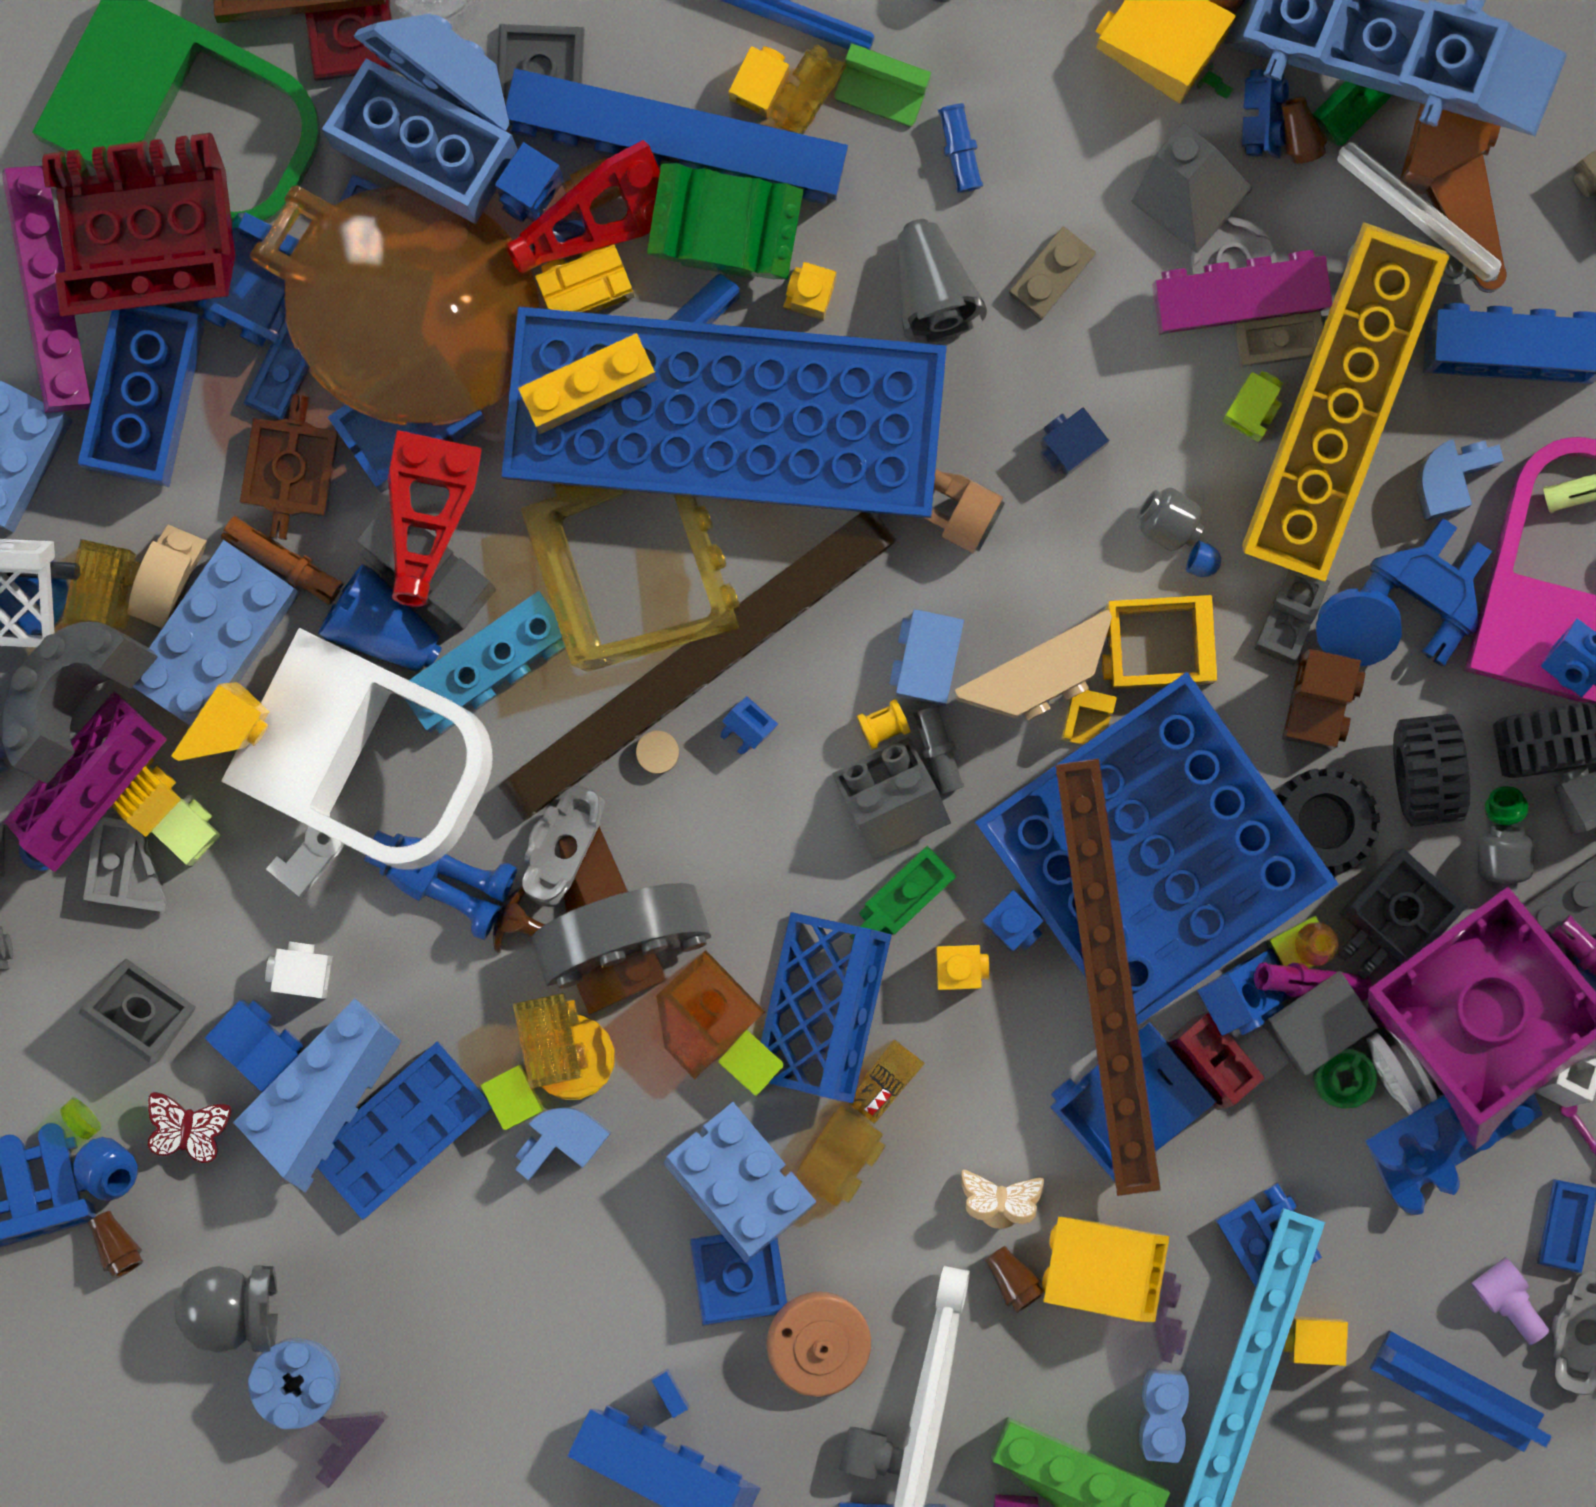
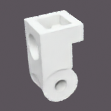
[266,826,344,898]

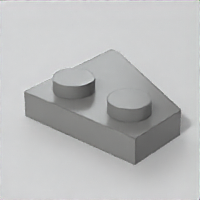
[83,816,168,913]

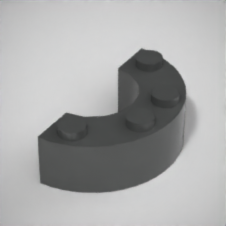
[2,622,158,784]
[532,883,711,989]

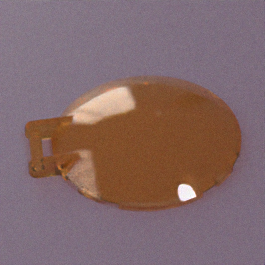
[250,186,540,426]

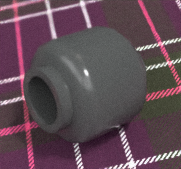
[1138,487,1204,551]
[1478,825,1535,890]

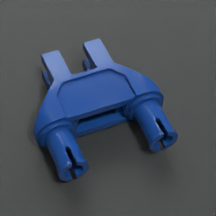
[1360,518,1492,667]

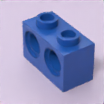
[495,142,564,223]
[1197,948,1290,1036]

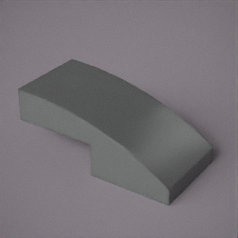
[1254,569,1330,665]

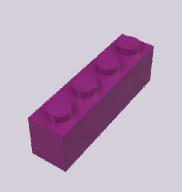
[1152,250,1333,335]

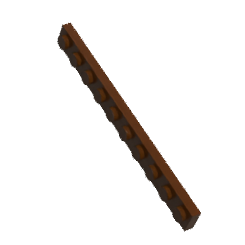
[1056,758,1161,1196]

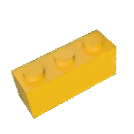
[518,333,657,434]

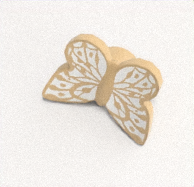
[961,1169,1044,1229]

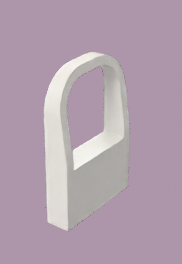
[222,628,492,870]

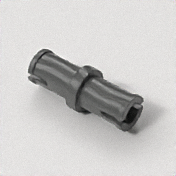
[913,705,964,795]

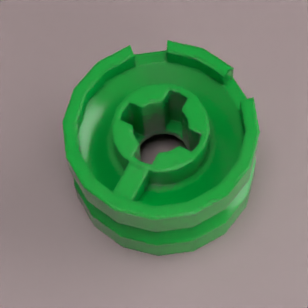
[1313,1048,1377,1109]

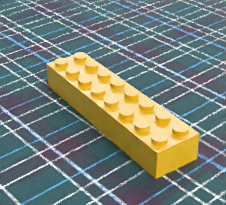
[1242,222,1449,582]

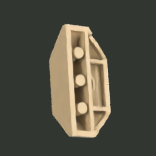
[953,609,1112,721]

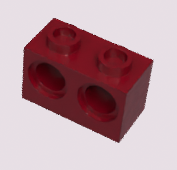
[1167,1012,1265,1110]

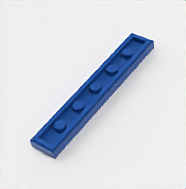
[243,174,392,420]

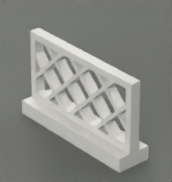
[0,539,55,647]

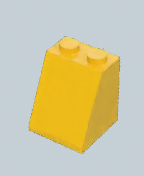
[1095,0,1236,104]

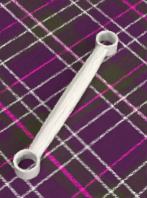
[894,1266,970,1507]

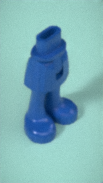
[364,830,517,940]

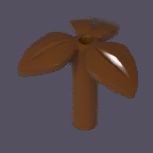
[493,886,545,953]

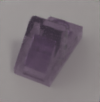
[316,1411,388,1488]

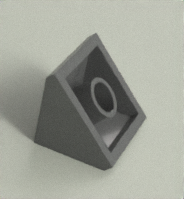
[79,959,196,1063]
[1268,971,1378,1075]

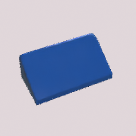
[668,274,740,324]

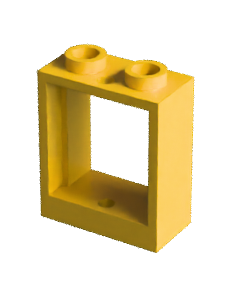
[1099,595,1217,690]

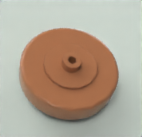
[766,1291,871,1397]

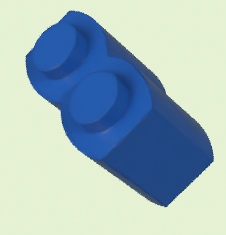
[205,999,304,1092]

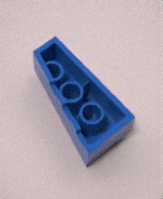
[567,1405,761,1507]

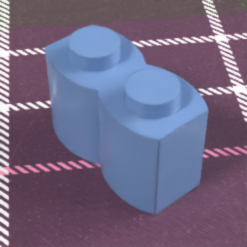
[1138,1369,1189,1463]

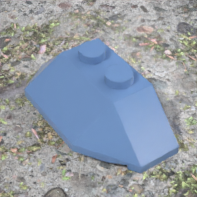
[354,13,509,131]

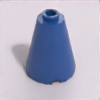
[318,564,442,672]

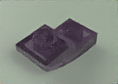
[1152,1269,1187,1363]

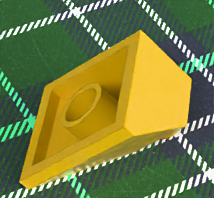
[171,682,270,761]

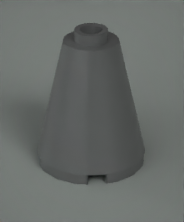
[898,219,987,343]

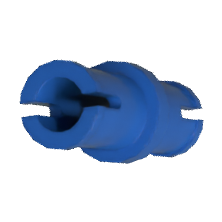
[938,103,984,193]

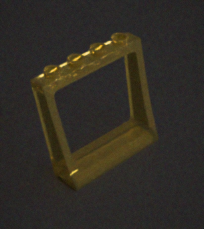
[521,487,739,672]

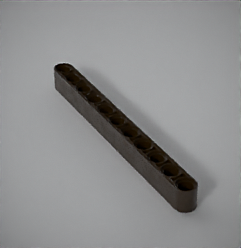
[499,512,897,821]

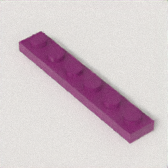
[2,166,91,413]

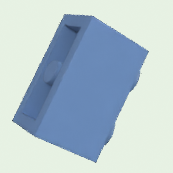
[889,609,964,706]

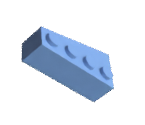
[233,998,401,1193]

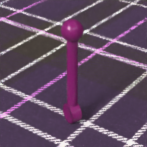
[1559,1105,1596,1156]

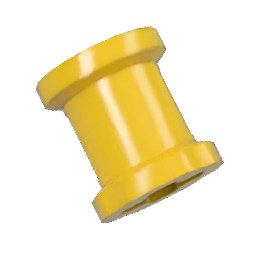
[856,699,911,750]

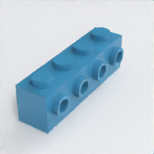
[404,591,570,734]

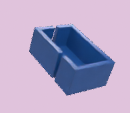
[328,344,486,493]

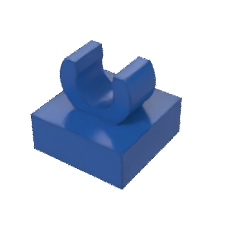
[720,696,778,755]

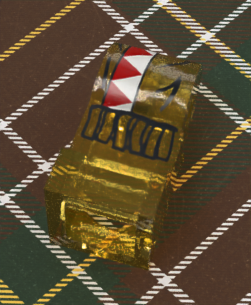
[847,1039,925,1123]

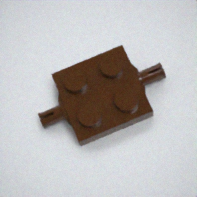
[240,394,339,540]

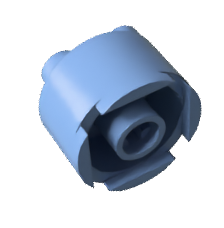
[248,1338,340,1429]

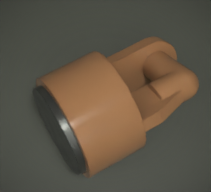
[925,469,1005,554]

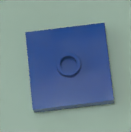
[690,1234,787,1326]

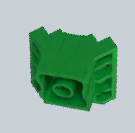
[647,163,803,280]

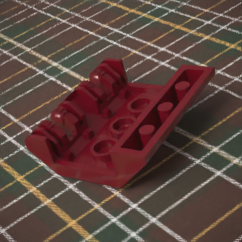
[42,133,235,317]

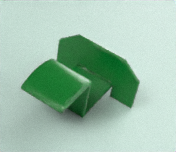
[1197,62,1234,99]

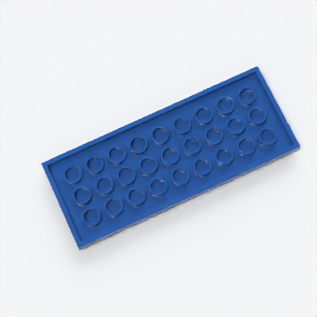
[501,307,947,518]

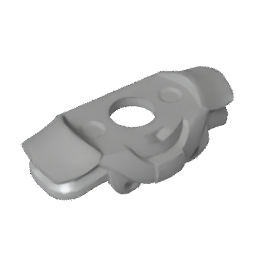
[522,786,605,907]
[1551,1270,1596,1395]

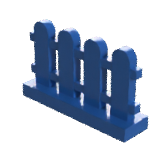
[0,1123,97,1247]

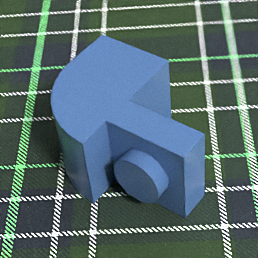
[1416,439,1504,521]
[515,1107,612,1180]

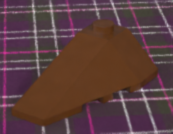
[559,826,668,1015]

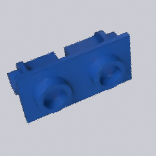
[1242,69,1289,159]

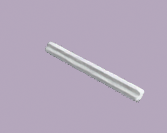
[1337,142,1502,282]

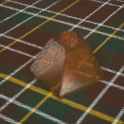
[656,950,765,1079]

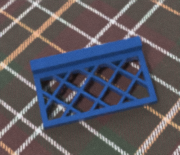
[761,912,892,1103]
[1369,1330,1552,1452]

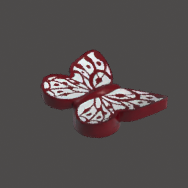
[147,1092,232,1163]

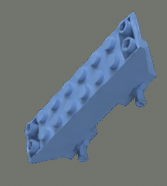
[1224,0,1567,136]

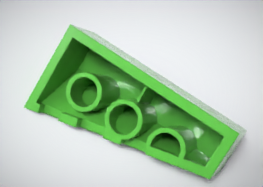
[991,1417,1170,1507]

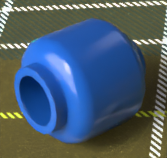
[73,1137,138,1201]

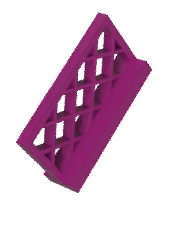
[4,691,167,872]

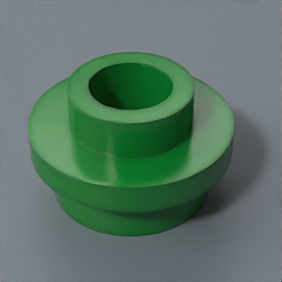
[1485,786,1528,825]

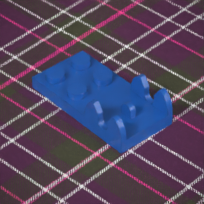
[1365,1093,1543,1215]

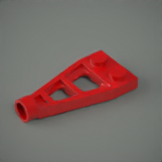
[505,140,660,274]
[388,430,482,606]

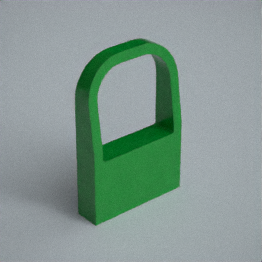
[32,0,320,224]

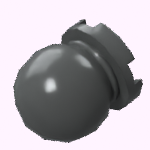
[175,1265,278,1353]

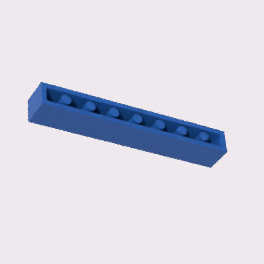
[506,68,848,204]

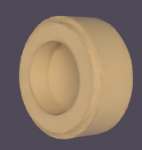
[636,730,679,774]

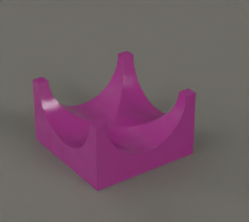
[1368,887,1596,1150]

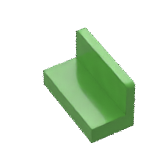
[835,43,931,127]

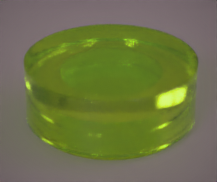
[60,1097,101,1140]

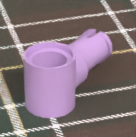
[1471,1257,1549,1345]

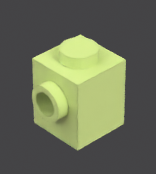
[151,799,221,866]

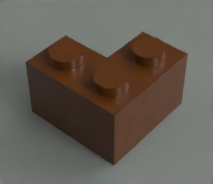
[1282,649,1365,750]

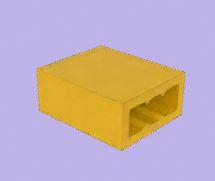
[1042,1216,1170,1322]

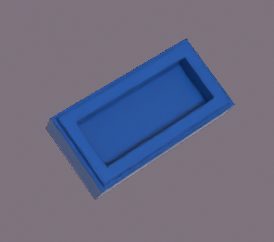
[1537,1179,1596,1273]

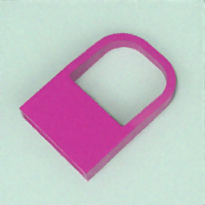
[1464,437,1596,704]

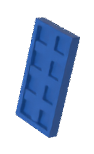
[317,1041,492,1220]

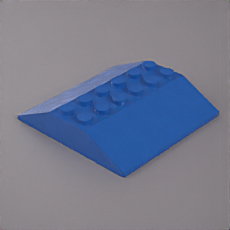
[975,672,1339,1025]

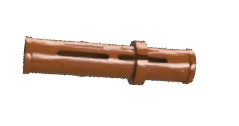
[220,516,343,605]

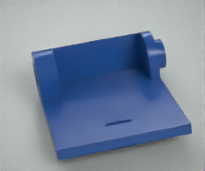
[1050,1022,1217,1182]

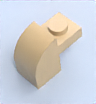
[127,524,207,628]

